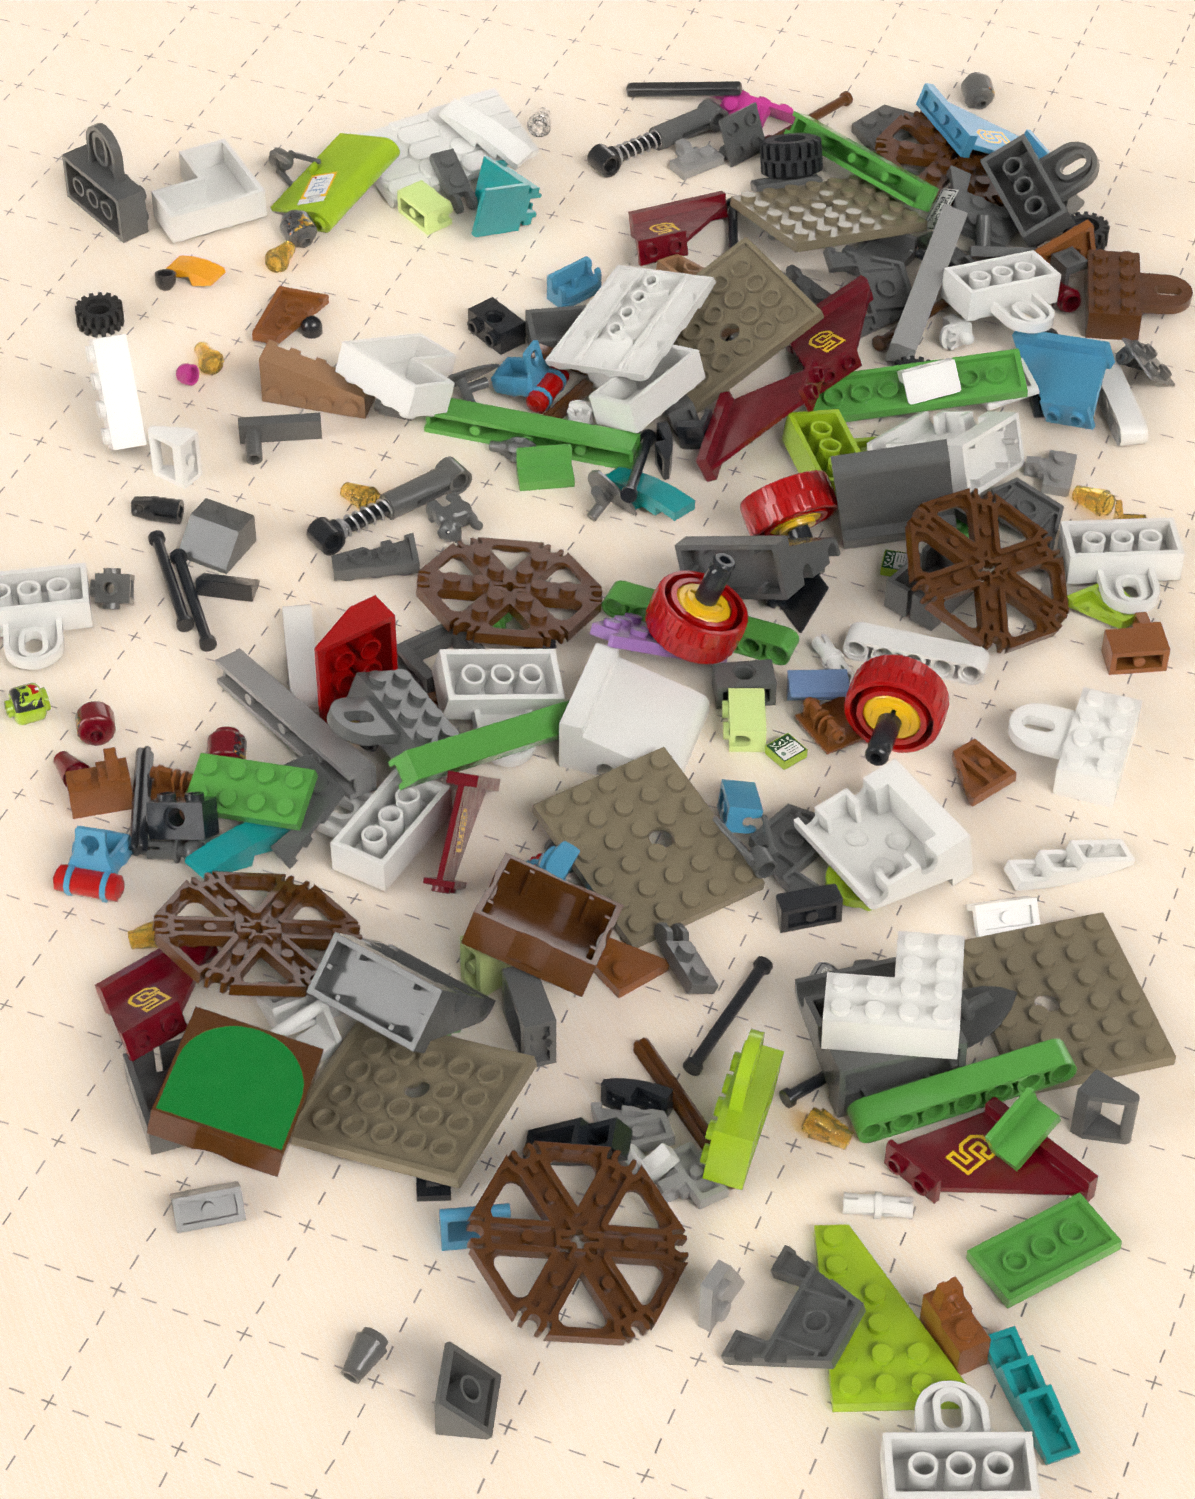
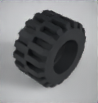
[759,133,823,179]

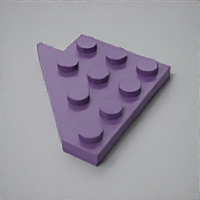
[590,613,728,665]

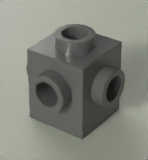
[90,568,135,609]

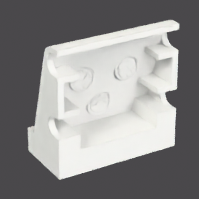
[866,410,1025,494]
[559,643,710,775]
[793,758,973,910]

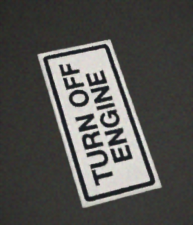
[925,188,959,230]

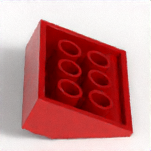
[314,595,398,724]

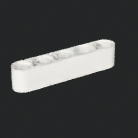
[1098,352,1148,446]
[282,604,319,712]
[843,622,990,685]

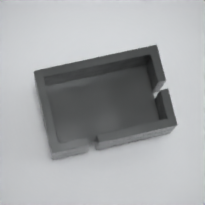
[525,305,587,367]
[884,544,983,631]
[123,1038,183,1155]

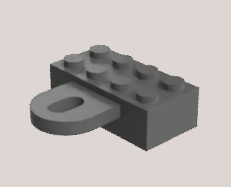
[62,123,149,243]
[980,134,1100,247]
[327,669,459,759]

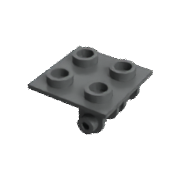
[718,102,765,168]
[1116,337,1176,386]

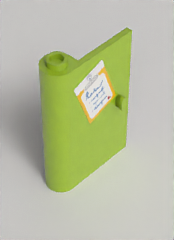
[270,133,400,233]

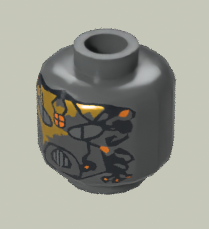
[961,72,995,109]
[279,210,317,248]

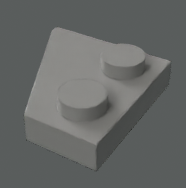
[591,1102,675,1152]
[698,1259,745,1332]

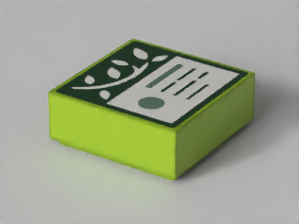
[880,549,908,577]
[765,733,808,770]

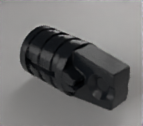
[131,496,184,525]

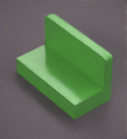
[516,444,575,491]
[985,1087,1061,1171]

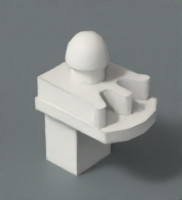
[939,314,974,350]
[567,400,594,425]
[626,1143,680,1184]

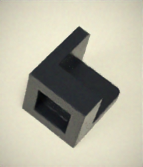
[676,409,713,449]

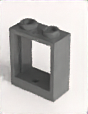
[397,624,485,693]
[502,966,557,1067]

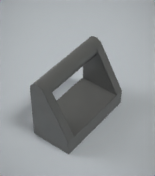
[1070,1069,1140,1145]

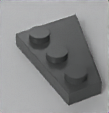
[331,533,420,581]

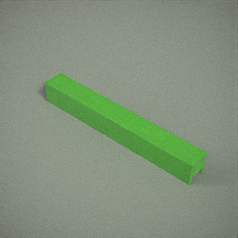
[784,111,939,212]
[424,398,640,469]
[388,700,570,791]

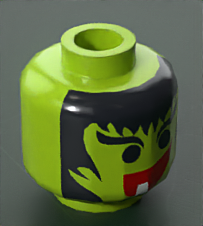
[4,683,51,725]

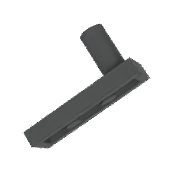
[968,215,1038,257]
[238,412,322,465]

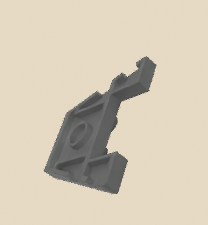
[851,104,914,165]
[946,165,1019,247]
[823,247,912,339]
[954,477,1064,573]
[271,753,346,869]
[748,803,820,892]
[721,1245,866,1369]

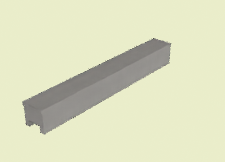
[885,203,968,362]
[215,648,377,800]

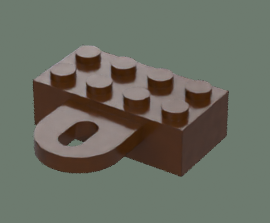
[1084,249,1193,340]

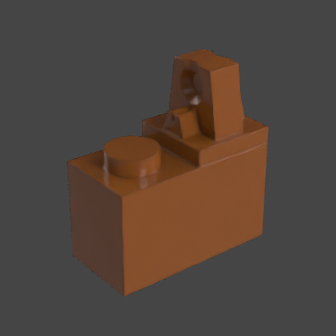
[1101,612,1170,675]
[65,747,133,819]
[920,1276,991,1376]

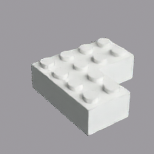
[151,138,267,243]
[335,333,456,419]
[588,345,706,433]
[821,931,965,1060]

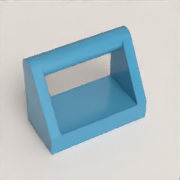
[439,1203,511,1251]

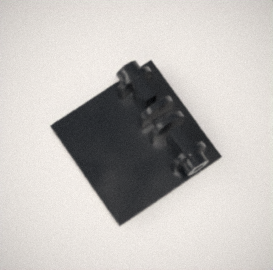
[766,574,829,633]

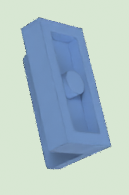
[786,669,849,701]

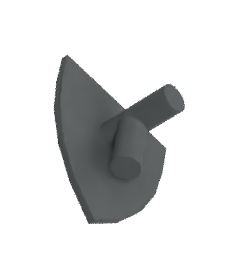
[447,364,500,402]
[587,470,637,522]
[960,986,1017,1049]

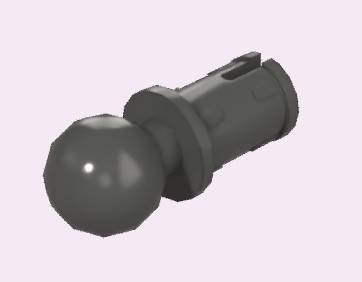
[146,839,205,863]

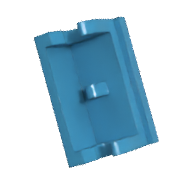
[547,256,602,307]
[717,779,763,834]

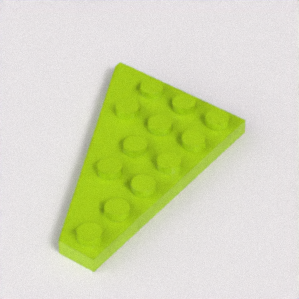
[813,1224,966,1412]

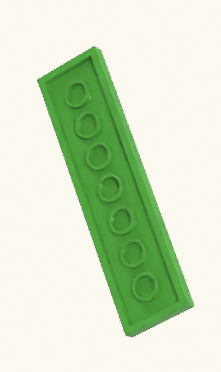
[813,348,1028,422]

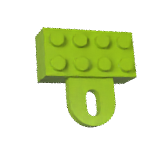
[782,409,876,497]
[700,1028,784,1190]

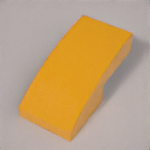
[166,255,226,286]

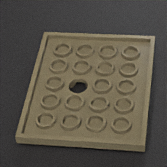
[730,174,928,253]
[673,236,824,414]
[532,747,765,948]
[963,912,1176,1094]
[290,1021,537,1189]

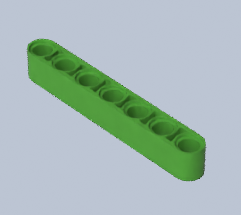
[602,580,800,666]
[847,1038,1077,1143]

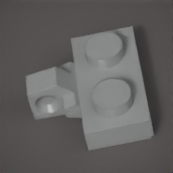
[670,138,724,180]
[1024,450,1077,497]
[656,1142,729,1210]

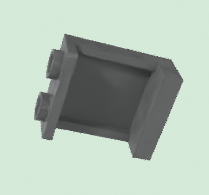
[842,234,918,276]

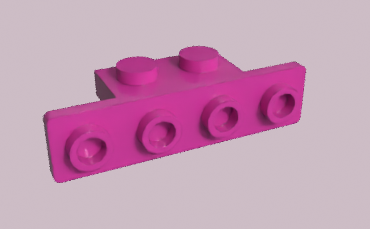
[708,81,796,128]

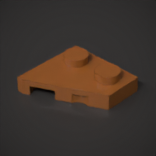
[952,738,1017,807]
[594,938,669,998]

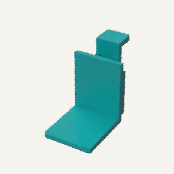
[471,156,542,237]

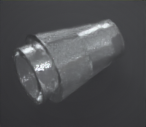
[527,107,551,137]

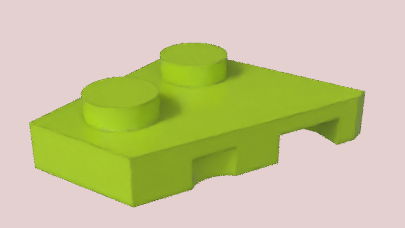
[1067,583,1135,629]

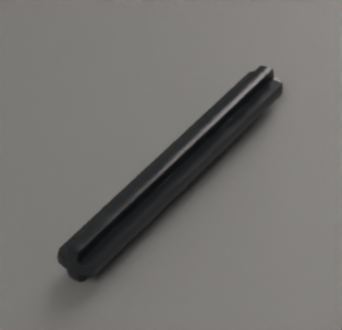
[626,81,742,97]
[129,746,154,857]

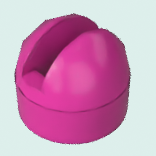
[176,363,199,386]

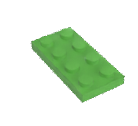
[187,753,318,831]
[966,1192,1122,1309]

